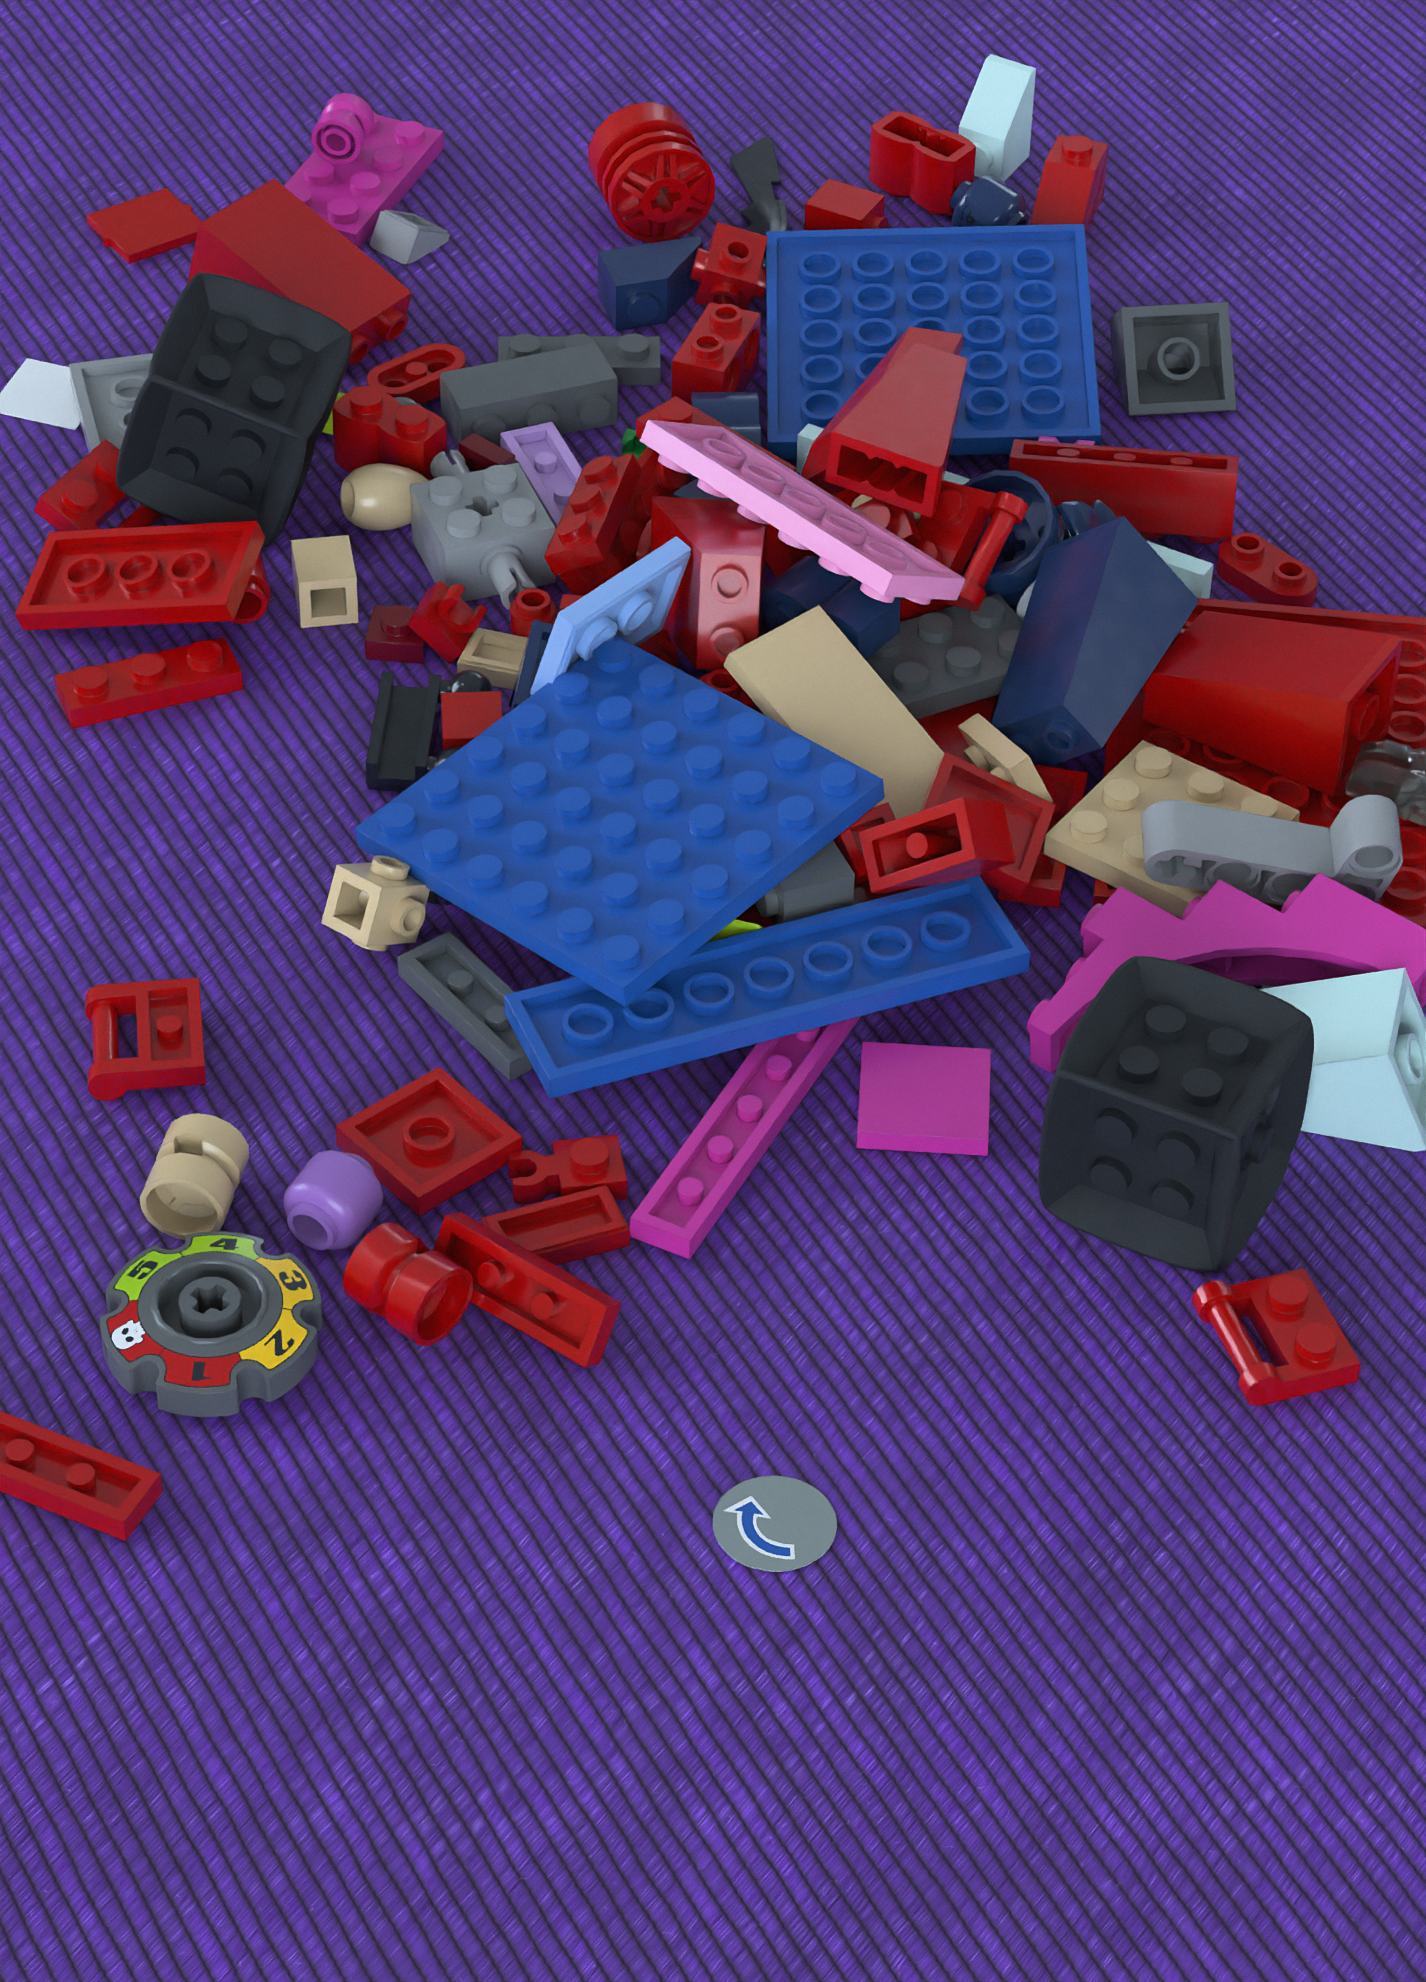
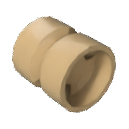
[140,1113,249,1240]

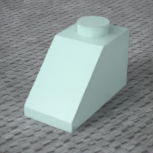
[958,54,1036,182]

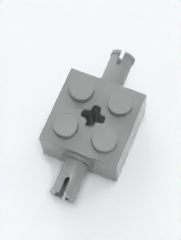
[410,450,556,610]

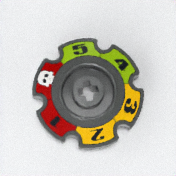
[100,1231,323,1417]

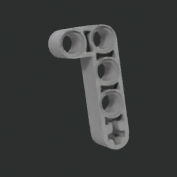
[1141,795,1403,905]

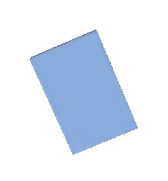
[530,536,691,695]

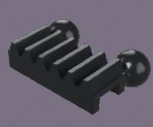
[366,670,494,792]

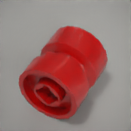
[343,1222,473,1346]

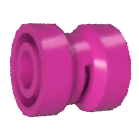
[311,93,374,165]

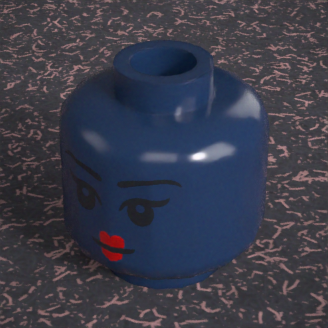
[949,175,1030,227]

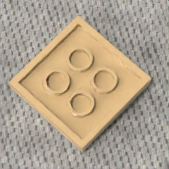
[1044,740,1300,918]

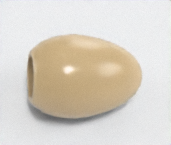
[340,463,429,531]

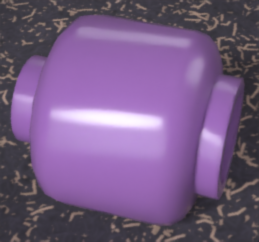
[283,1150,384,1250]

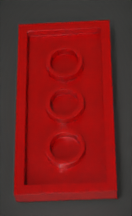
[15,521,265,631]

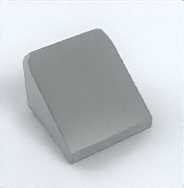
[370,209,450,264]

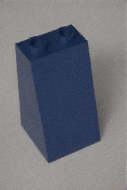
[991,516,1199,766]

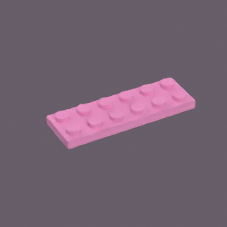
[640,420,966,605]

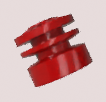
[588,102,715,243]

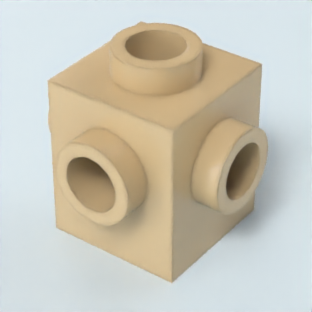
[321,855,430,951]

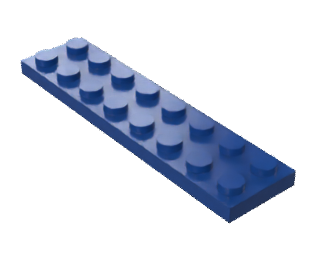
[504,875,1030,1098]

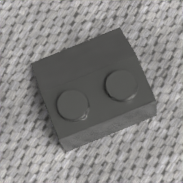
[1110,302,1236,417]

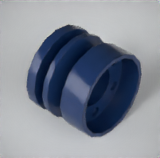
[961,470,1071,613]

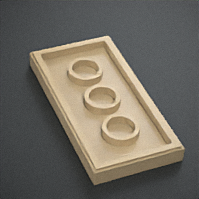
[723,605,944,819]

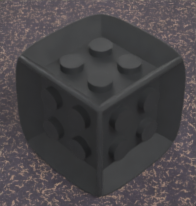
[116,273,352,547]
[1038,956,1314,1272]

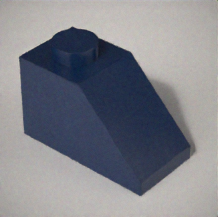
[598,236,703,331]

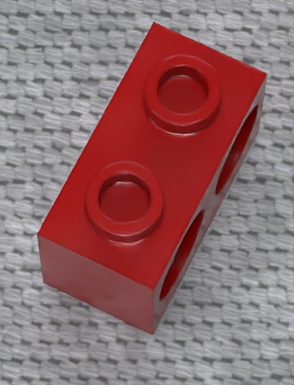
[671,302,761,405]

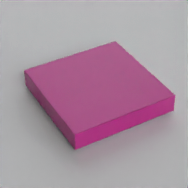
[856,1042,991,1156]

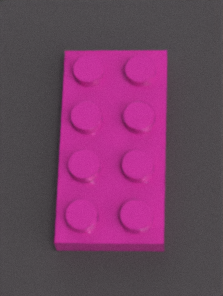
[284,112,444,249]

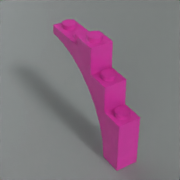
[1027,873,1426,1074]

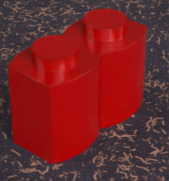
[869,111,976,216]
[332,386,447,481]

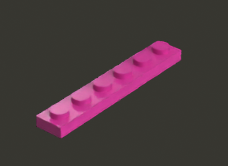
[630,1016,861,1259]

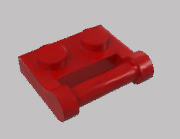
[34,439,168,531]
[912,480,1029,611]
[85,977,206,1101]
[1191,1268,1361,1406]

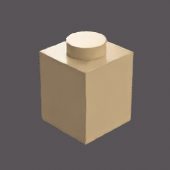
[291,535,359,628]

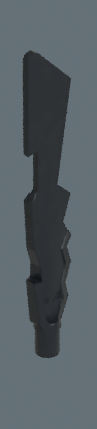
[730,138,788,267]

